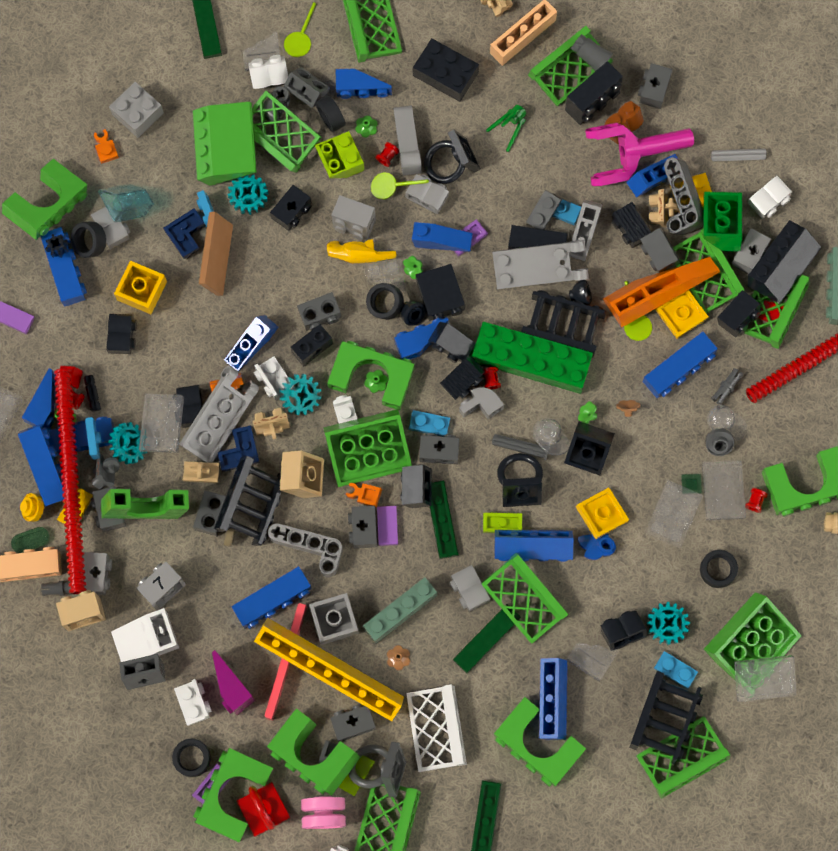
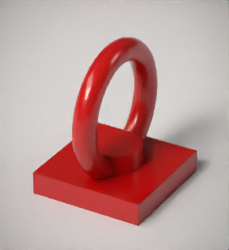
[237,782,290,837]

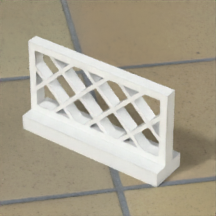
[406,684,467,772]

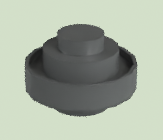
[705,428,734,456]

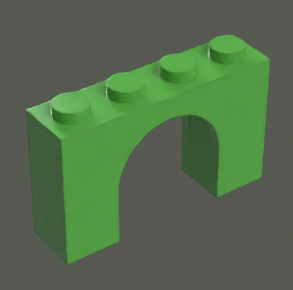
[2,159,87,240]
[327,341,415,411]
[762,446,838,517]
[101,489,189,519]
[494,697,586,787]
[267,709,361,796]
[193,748,273,843]

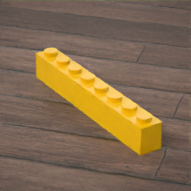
[254,617,404,721]

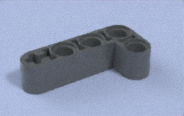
[664,157,704,235]

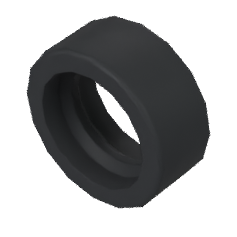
[315,95,346,132]
[71,221,106,258]
[366,283,404,320]
[700,549,738,588]
[172,738,211,777]

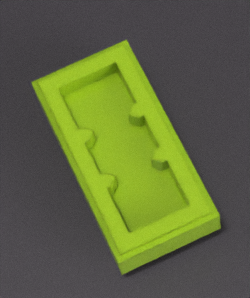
[339,756,375,797]

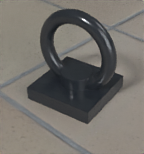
[424,130,481,184]
[497,453,543,507]

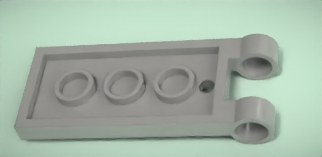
[492,240,589,289]
[179,365,259,463]

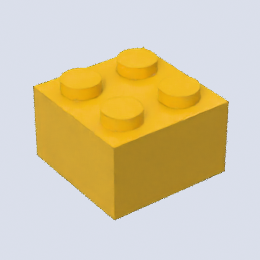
[114,261,167,315]

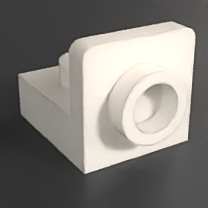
[333,395,357,423]

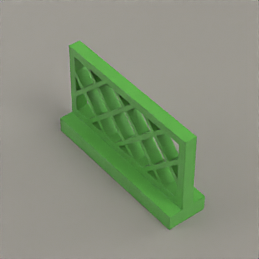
[343,0,402,63]
[528,26,613,106]
[252,91,322,173]
[673,229,745,314]
[744,275,810,349]
[481,553,568,644]
[636,716,730,799]
[355,779,421,851]

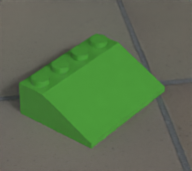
[193,102,257,186]
[323,409,412,487]
[704,592,801,693]

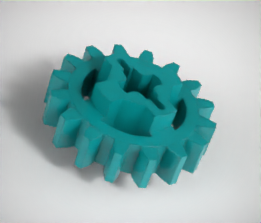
[228,174,269,215]
[279,374,321,415]
[108,422,149,465]
[646,602,690,646]

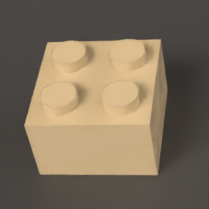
[280,450,324,498]
[56,590,106,631]

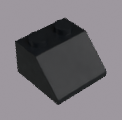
[564,421,615,476]

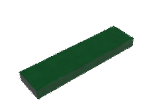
[192,0,222,59]
[430,480,459,560]
[453,604,521,674]
[471,780,502,851]

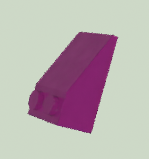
[212,650,255,715]

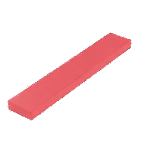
[264,603,307,721]

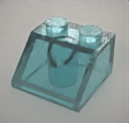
[98,184,154,222]

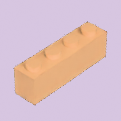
[490,0,557,66]
[0,547,62,582]

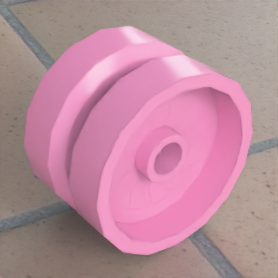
[301,796,346,829]

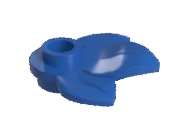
[578,533,616,560]

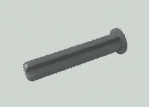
[492,434,550,460]

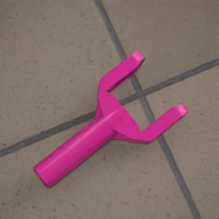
[585,123,694,186]

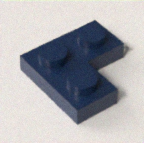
[163,208,205,259]
[218,425,260,472]

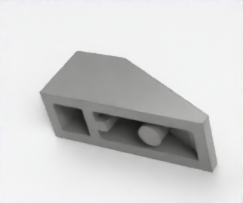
[569,200,603,261]

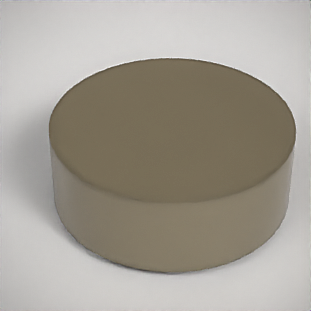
[224,528,235,547]

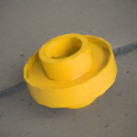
[20,493,44,522]

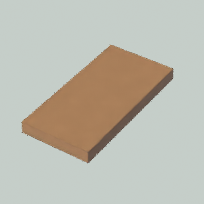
[199,212,233,296]

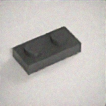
[526,190,562,230]

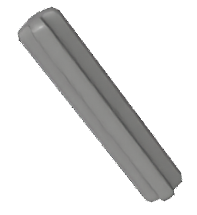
[711,149,767,161]

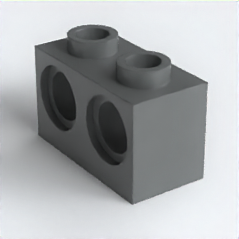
[284,67,330,108]
[297,292,341,331]
[193,490,226,536]

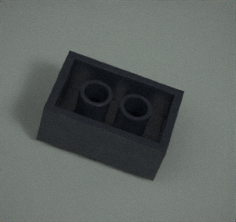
[413,38,479,102]
[565,61,623,125]

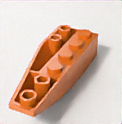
[603,257,720,327]

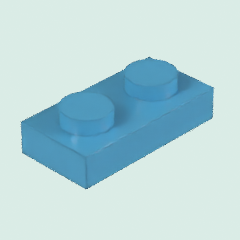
[196,190,214,227]
[409,410,450,437]
[654,651,698,689]

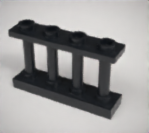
[521,290,606,358]
[214,456,281,546]
[629,671,704,764]

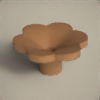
[616,400,640,417]
[387,645,410,670]

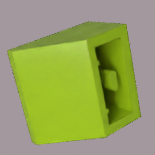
[315,131,364,179]

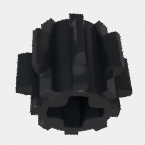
[45,234,69,258]

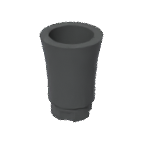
[571,34,613,71]

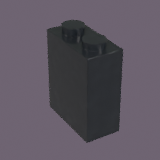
[415,264,465,321]

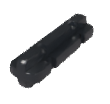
[83,375,101,412]

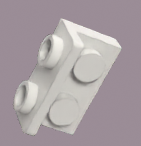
[253,357,294,401]
[174,679,212,726]

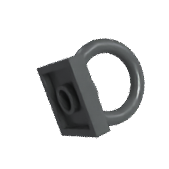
[349,742,407,798]

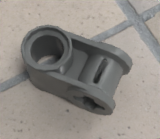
[259,86,290,122]

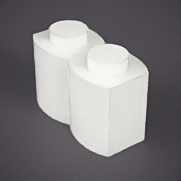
[248,55,288,89]
[748,176,792,219]

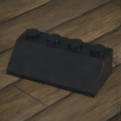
[748,220,821,304]

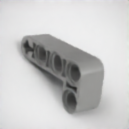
[393,105,421,176]
[268,524,343,577]

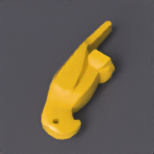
[327,239,397,264]

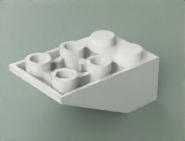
[111,608,179,662]

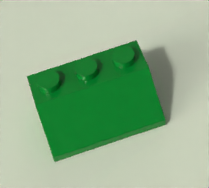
[703,192,742,251]

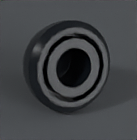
[569,280,592,305]
[401,301,426,326]

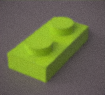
[483,513,522,533]

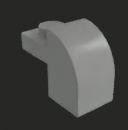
[459,388,504,419]

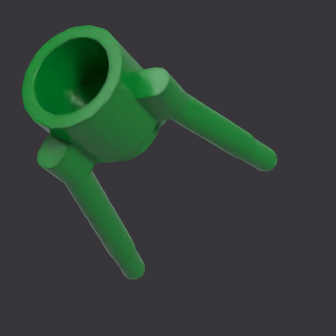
[486,105,527,152]

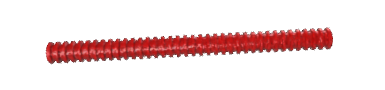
[746,333,838,403]
[54,368,87,594]

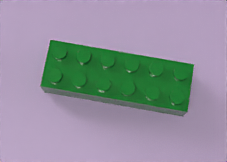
[472,321,593,394]

